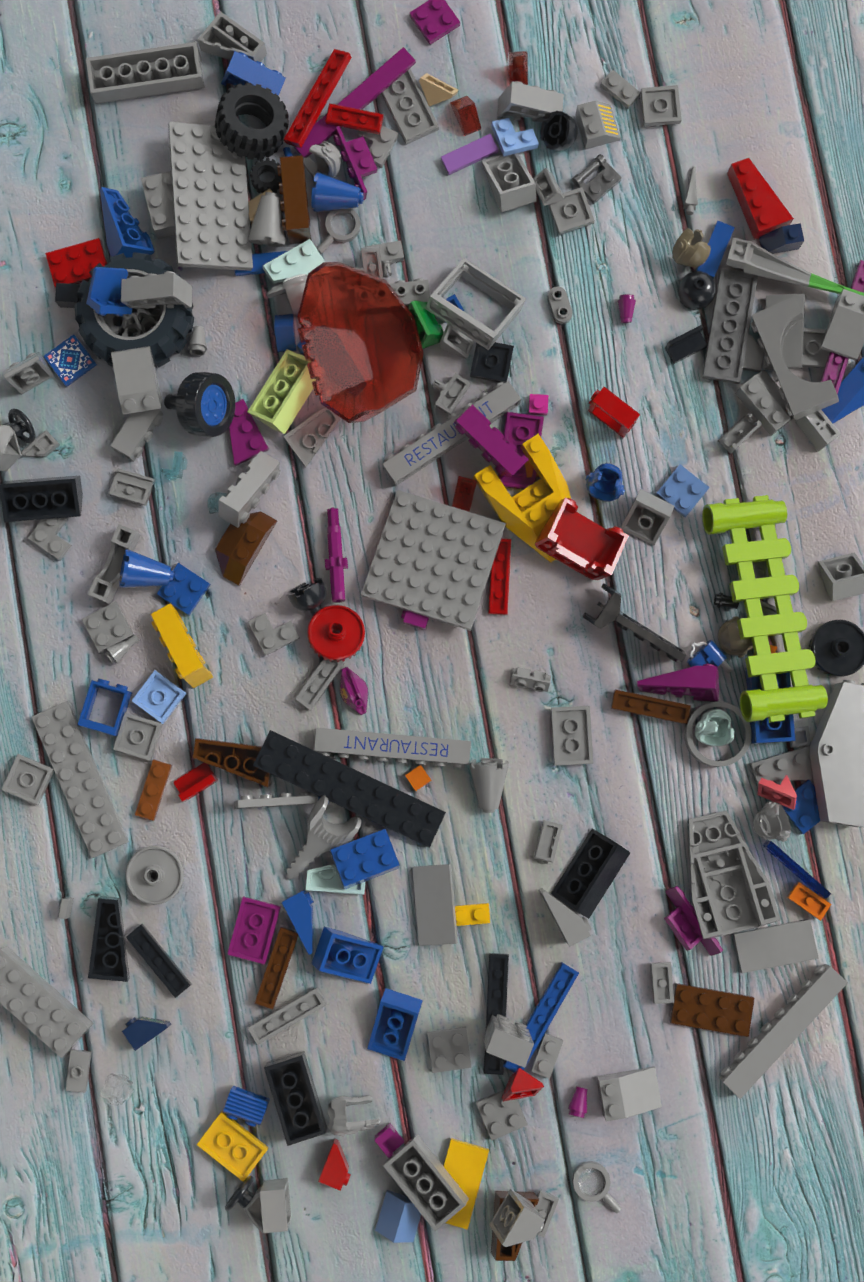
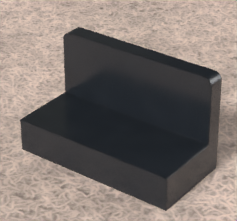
[665,325,708,364]

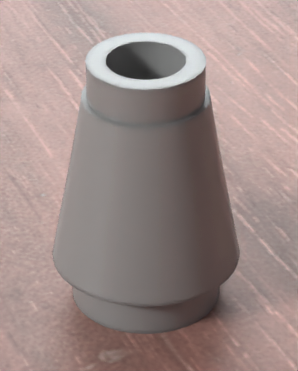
[188,326,207,356]

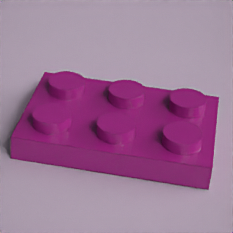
[227,896,281,964]

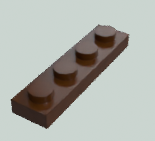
[611,689,691,724]
[255,927,299,1010]

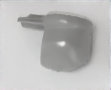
[266,274,317,315]

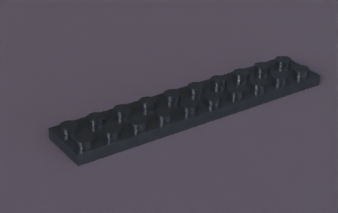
[253,730,446,848]

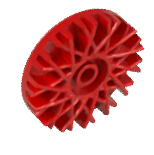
[307,605,365,662]

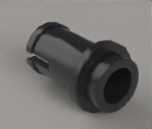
[714,593,739,609]

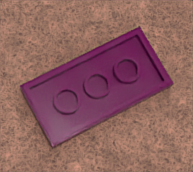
[498,412,544,490]

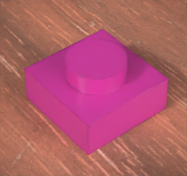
[528,394,549,415]

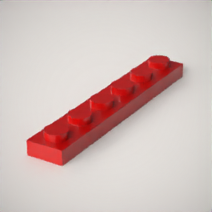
[284,49,352,148]

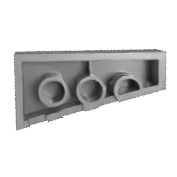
[219,451,281,528]

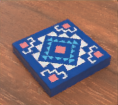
[44,334,97,387]

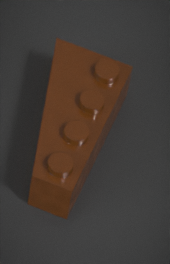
[193,738,272,787]

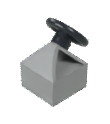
[0,408,35,471]
[225,1176,291,1233]

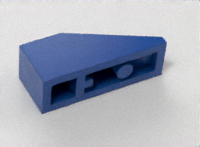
[282,890,314,955]

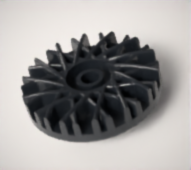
[809,620,864,677]

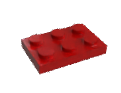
[45,238,107,288]

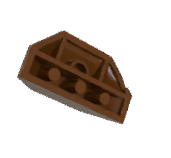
[215,511,277,586]

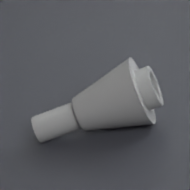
[105,635,139,664]

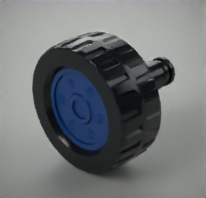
[164,372,235,437]

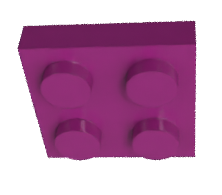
[410,0,460,45]

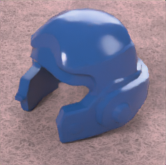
[585,463,625,502]

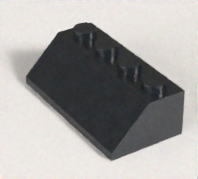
[0,475,83,522]
[551,828,630,919]

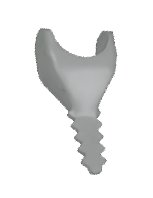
[286,795,361,879]

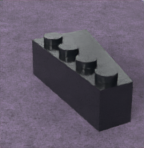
[88,896,130,982]

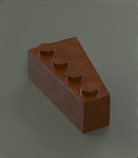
[277,155,312,244]

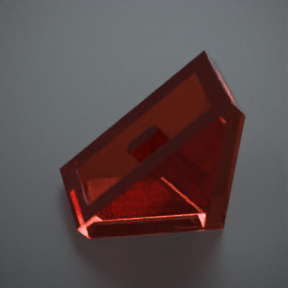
[507,51,528,85]
[450,96,481,136]
[452,476,477,512]

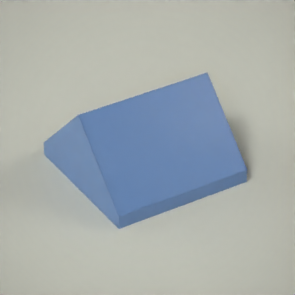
[375,1190,421,1243]

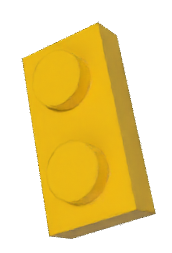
[455,903,490,926]

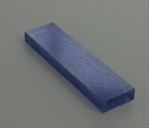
[763,840,831,899]

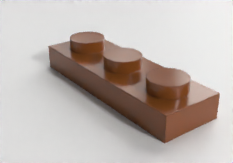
[135,759,173,821]

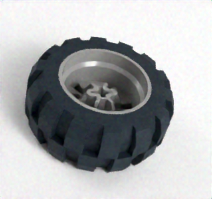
[74,252,194,368]

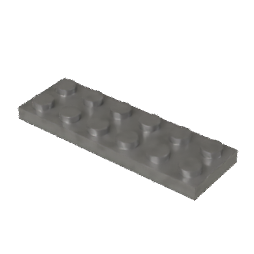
[702,268,758,384]

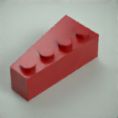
[727,158,794,240]

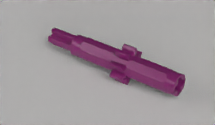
[324,507,348,603]

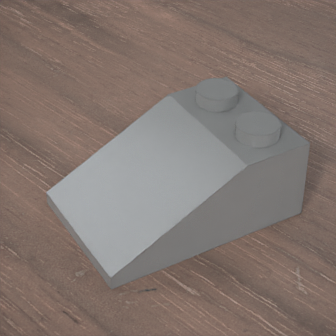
[481,153,536,212]
[820,289,864,361]
[111,346,163,415]
[3,352,54,394]
[539,888,591,947]
[596,1066,662,1122]

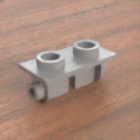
[510,667,551,692]

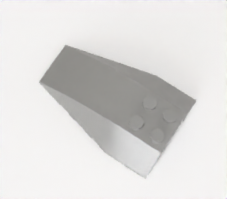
[689,810,781,939]

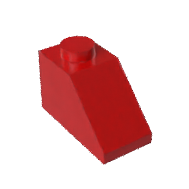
[318,1139,351,1191]

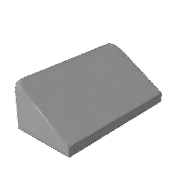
[533,168,564,206]

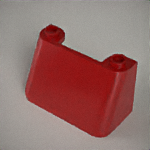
[535,498,629,580]

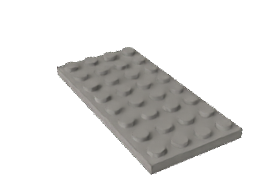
[168,122,253,271]

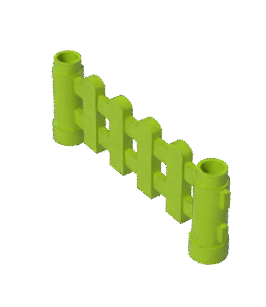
[702,495,828,723]

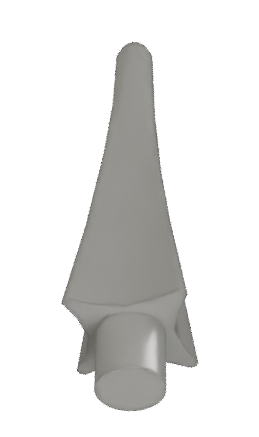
[683,167,698,215]

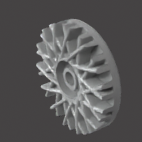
[125,845,185,905]

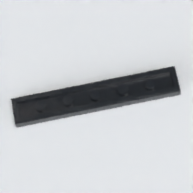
[484,953,509,1075]

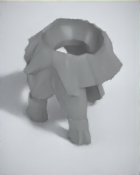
[327,1095,380,1137]

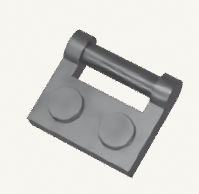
[572,154,622,204]

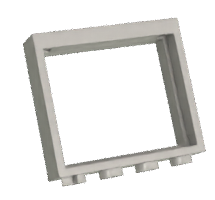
[425,258,526,350]

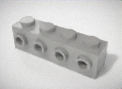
[354,278,430,316]

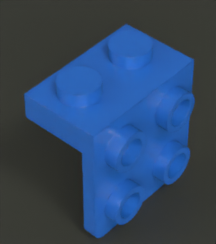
[86,267,133,316]

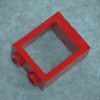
[588,387,640,438]

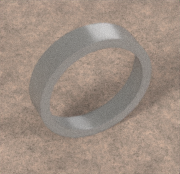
[684,701,751,767]

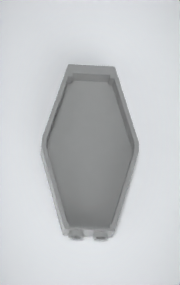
[809,680,864,827]

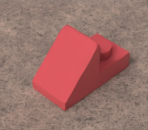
[757,775,797,810]

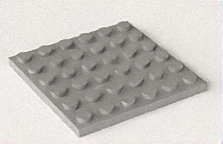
[361,490,506,631]

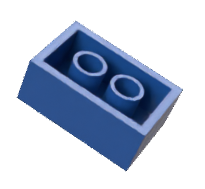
[330,829,400,890]

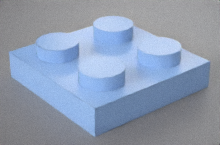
[132,670,187,724]

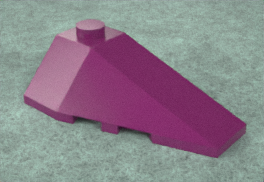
[637,664,719,702]

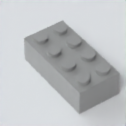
[483,1014,534,1068]
[383,1134,469,1231]

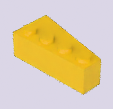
[151,603,213,689]

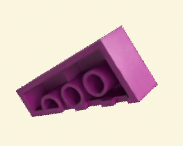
[454,404,529,477]

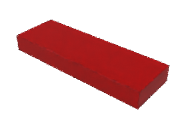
[325,103,384,135]

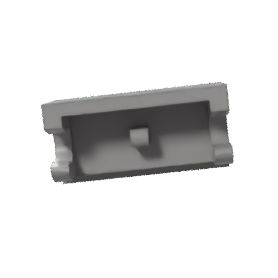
[795,410,841,452]
[718,413,762,454]

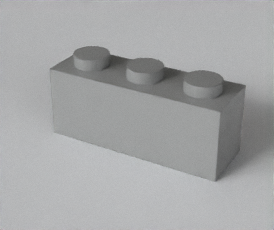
[111,409,163,461]

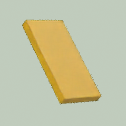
[443,1138,489,1230]

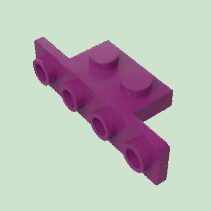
[333,126,377,200]
[664,886,723,956]

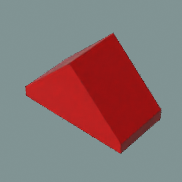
[502,1068,544,1102]

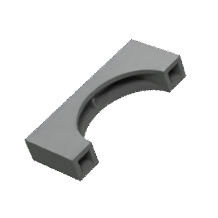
[750,296,839,420]

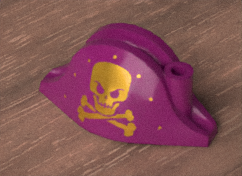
[340,667,368,715]

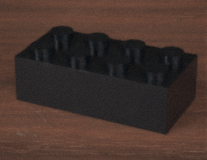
[264,1051,327,1146]

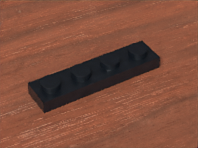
[126,924,192,998]

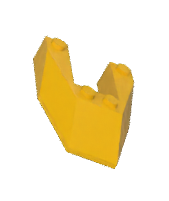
[473,434,571,563]

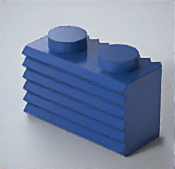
[223,1086,270,1127]

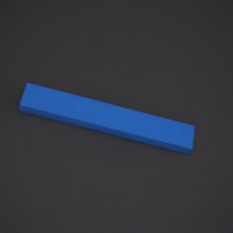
[503,962,579,1073]

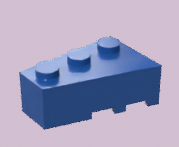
[221,51,286,96]

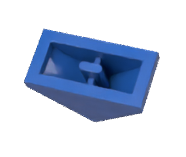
[274,314,297,353]

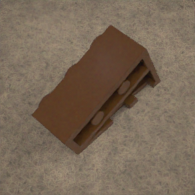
[491,1191,539,1261]

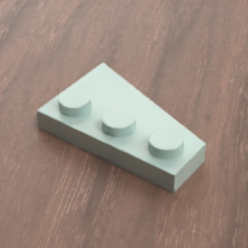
[263,239,331,284]
[306,864,365,895]

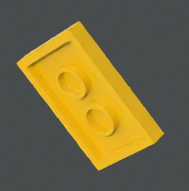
[197,1111,269,1182]

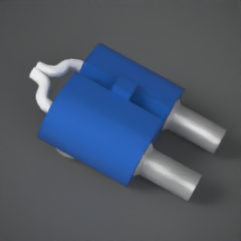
[687,640,733,673]

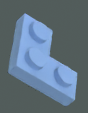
[491,118,539,157]

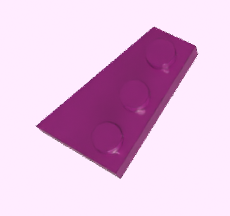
[229,399,269,467]

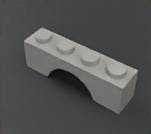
[88,524,141,604]

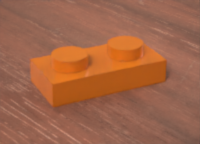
[787,881,832,921]

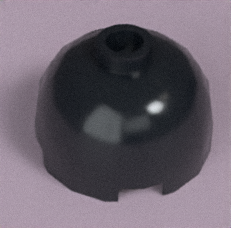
[540,111,578,151]
[677,271,716,310]
[287,578,326,613]

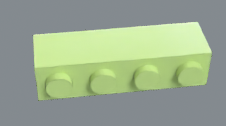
[247,350,324,434]

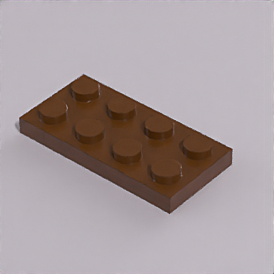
[670,983,755,1037]

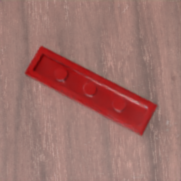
[488,538,511,615]

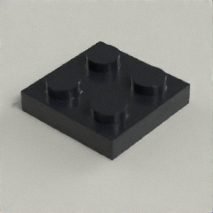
[470,342,514,383]

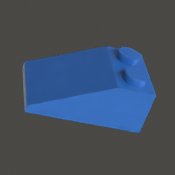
[311,926,384,984]
[367,988,423,1061]

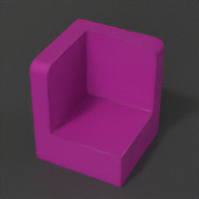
[374,1123,404,1159]

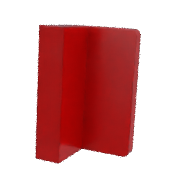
[174,762,218,802]

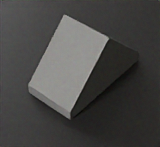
[440,324,474,359]

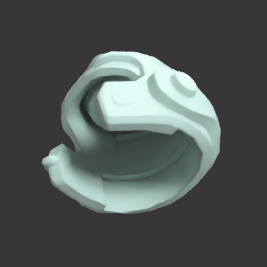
[695,709,734,746]

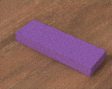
[441,133,499,175]

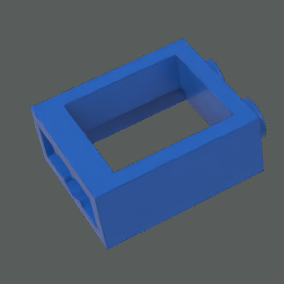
[78,678,132,736]

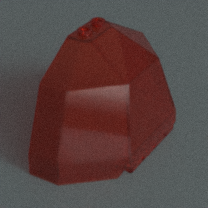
[297,262,424,423]

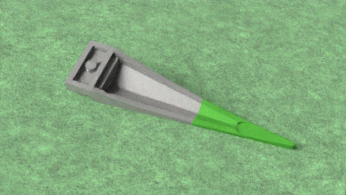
[726,238,864,296]

